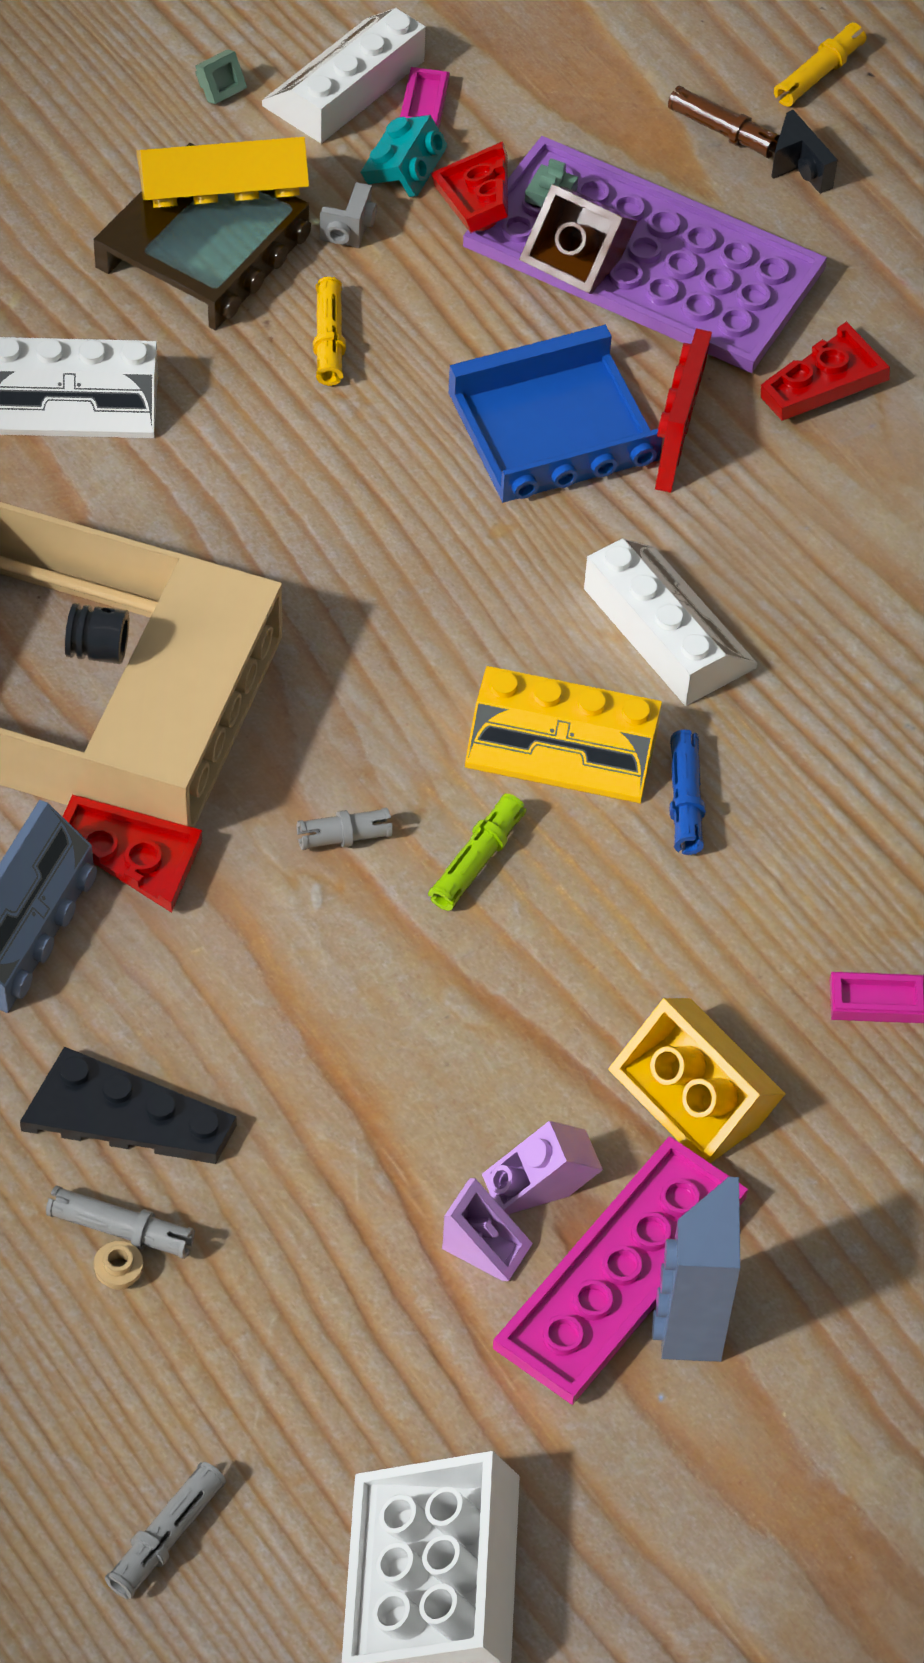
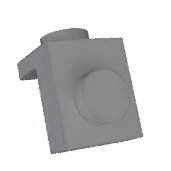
[320,182,377,248]

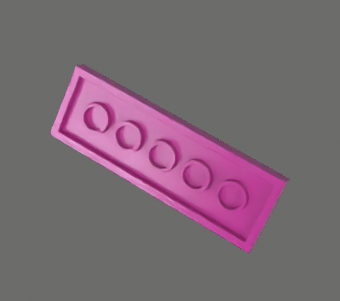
[493,1136,748,1405]

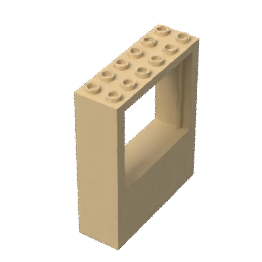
[0,502,282,828]

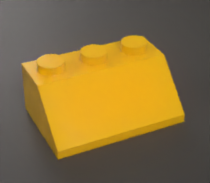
[608,998,786,1164]

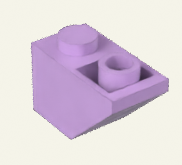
[482,1121,603,1215]

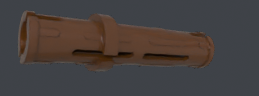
[668,85,780,159]

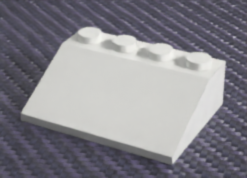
[342,1451,520,1663]

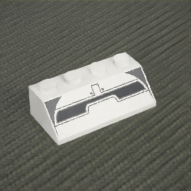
[262,8,426,144]
[0,337,158,438]
[584,538,757,706]

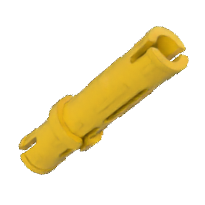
[774,22,867,107]
[313,276,346,386]

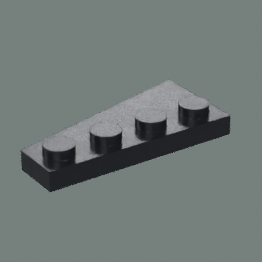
[20,1047,237,1164]

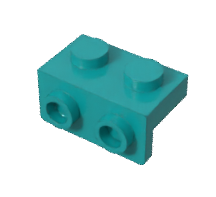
[360,115,447,197]

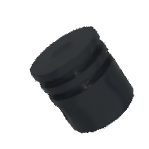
[65,603,130,664]

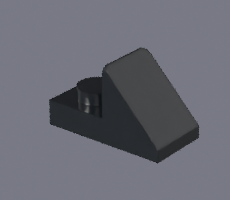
[771,110,838,194]

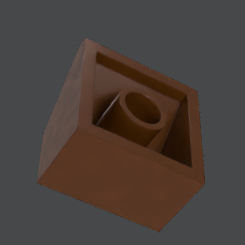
[519,184,638,294]

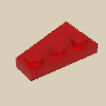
[430,141,508,233]
[62,794,202,913]

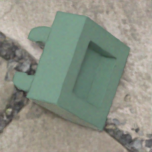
[195,49,247,104]
[525,158,578,208]

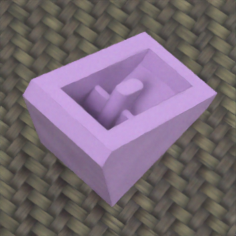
[442,1178,533,1281]

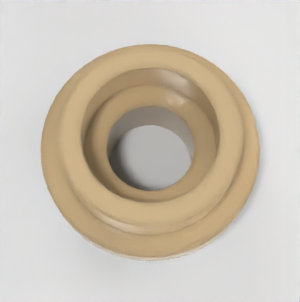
[93,1241,143,1290]

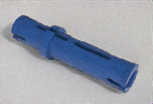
[669,730,706,855]

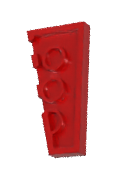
[655,328,712,493]

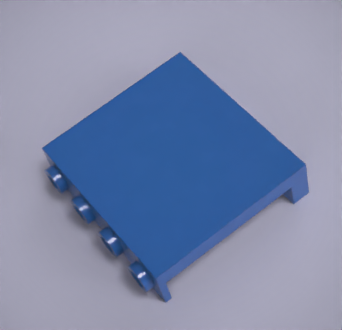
[448,324,662,503]

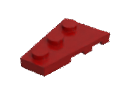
[761,321,890,421]

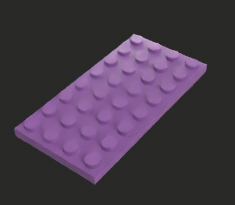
[463,136,827,373]

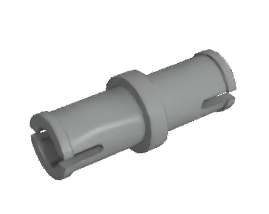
[296,808,392,850]

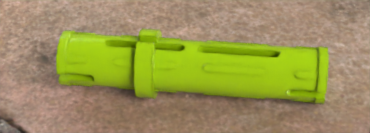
[428,793,527,911]

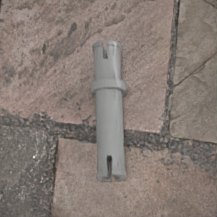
[46,1186,195,1259]
[105,1462,226,1599]

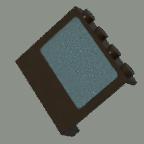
[93,143,311,331]

